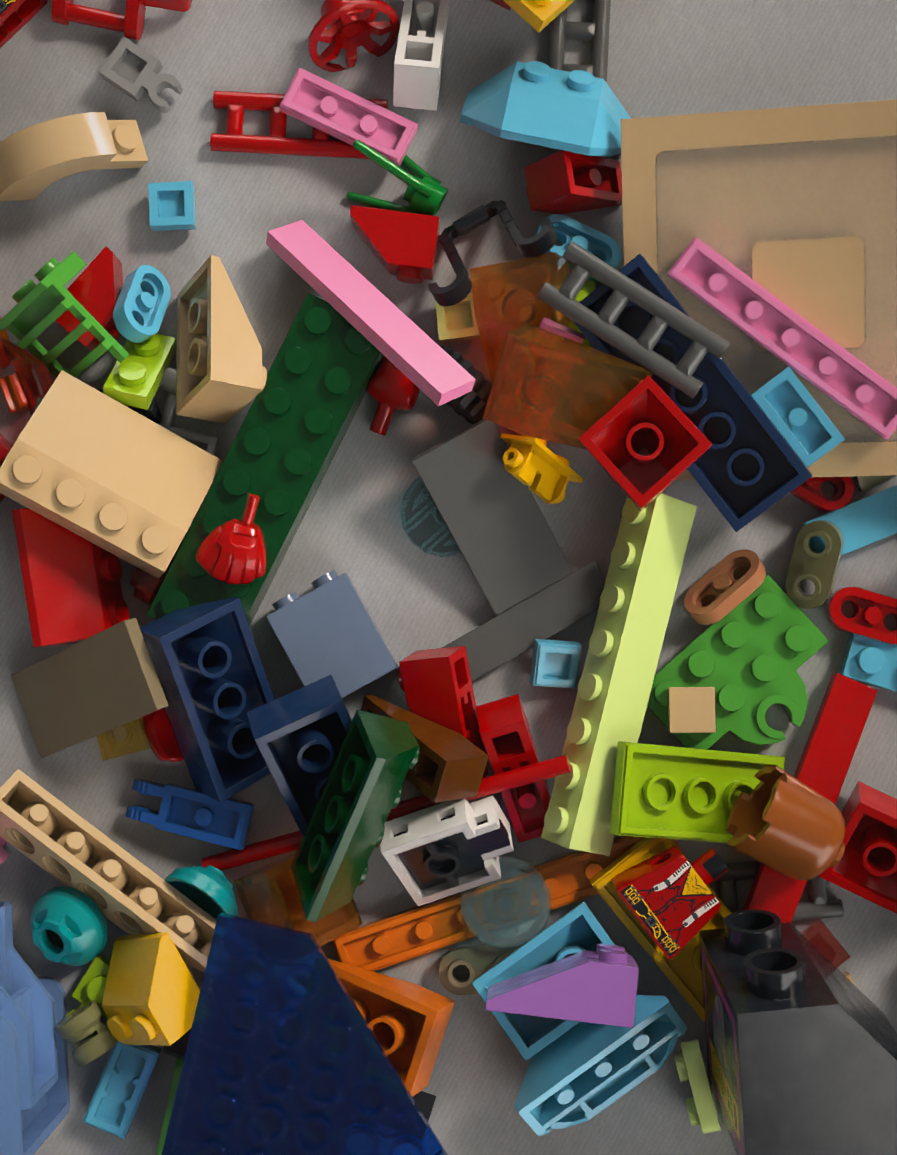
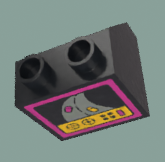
[699,909,897,1155]

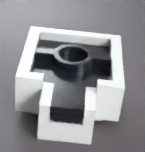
[380,795,514,906]

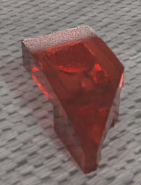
[0,338,54,417]

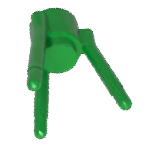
[346,140,448,216]

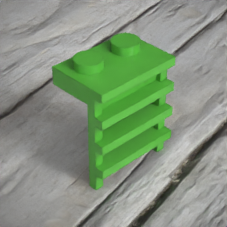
[0,251,129,378]

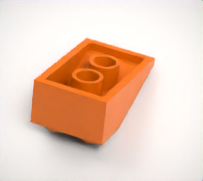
[288,956,455,1099]

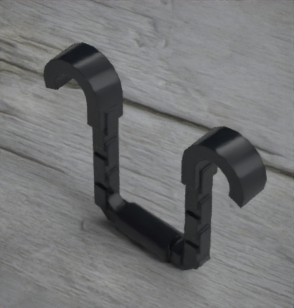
[428,200,557,307]

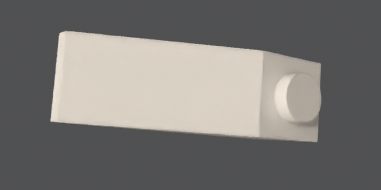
[393,0,449,111]

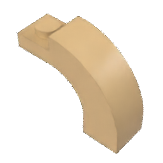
[0,112,148,201]

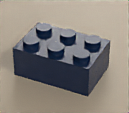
[247,675,352,836]

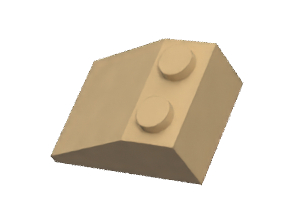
[176,255,267,424]

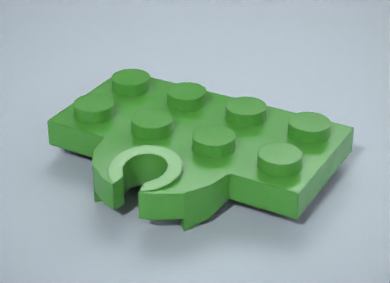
[647,575,829,749]

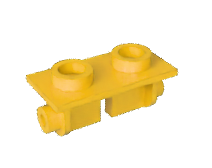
[500,432,583,504]

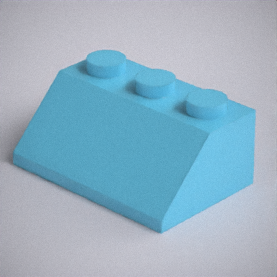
[472,901,639,1061]

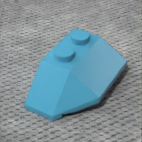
[460,61,631,156]
[514,995,688,1136]

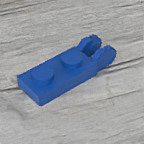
[125,779,255,850]

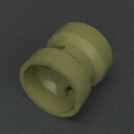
[55,1000,118,1067]

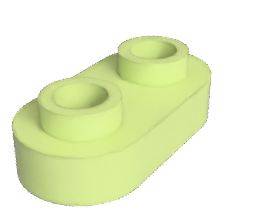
[674,1039,721,1134]

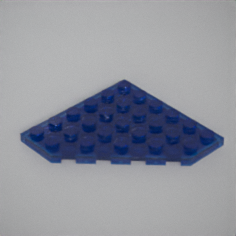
[162,913,448,1155]

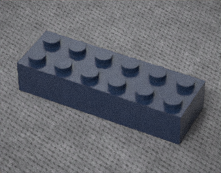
[573,253,812,532]

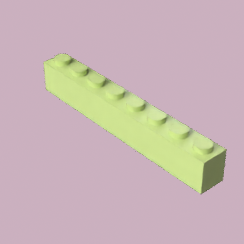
[541,493,697,856]

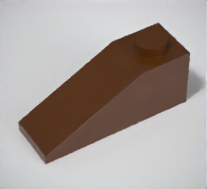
[361,695,489,803]

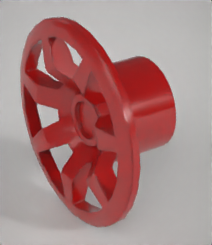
[308,0,400,72]

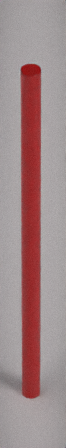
[202,754,571,871]

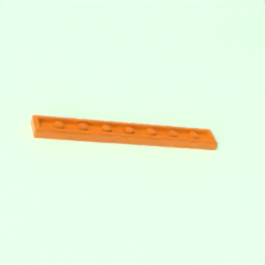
[332,836,681,972]

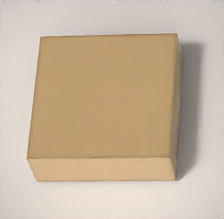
[668,687,716,733]

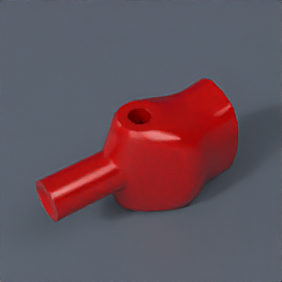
[367,355,420,436]

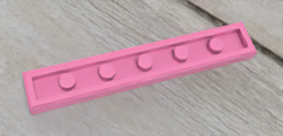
[266,220,476,406]
[667,236,897,440]

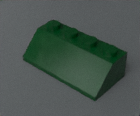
[291,710,419,922]

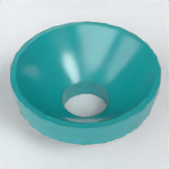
[165,865,238,930]
[30,886,108,966]

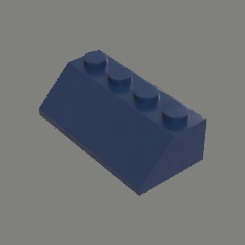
[140,597,275,802]

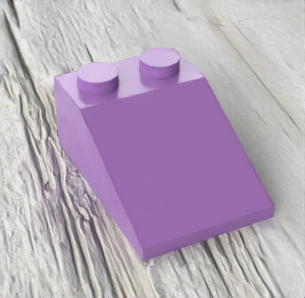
[486,944,639,1028]

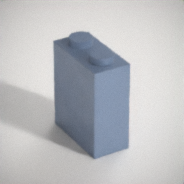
[266,570,399,699]

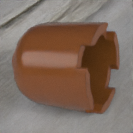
[725,765,845,880]

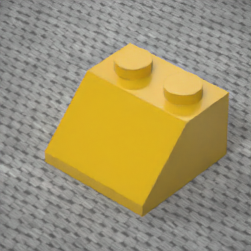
[101,932,211,1046]

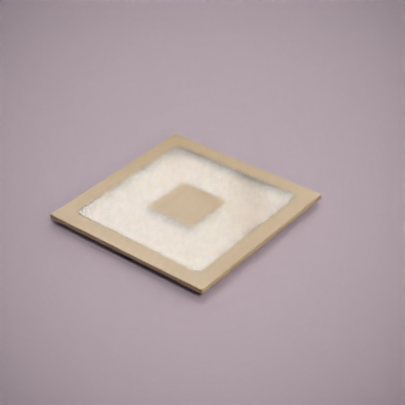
[620,99,897,481]

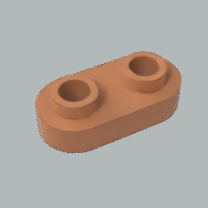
[684,549,766,625]

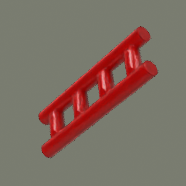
[210,91,388,159]

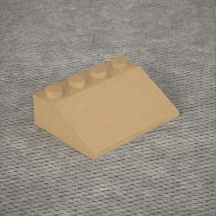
[0,370,223,578]

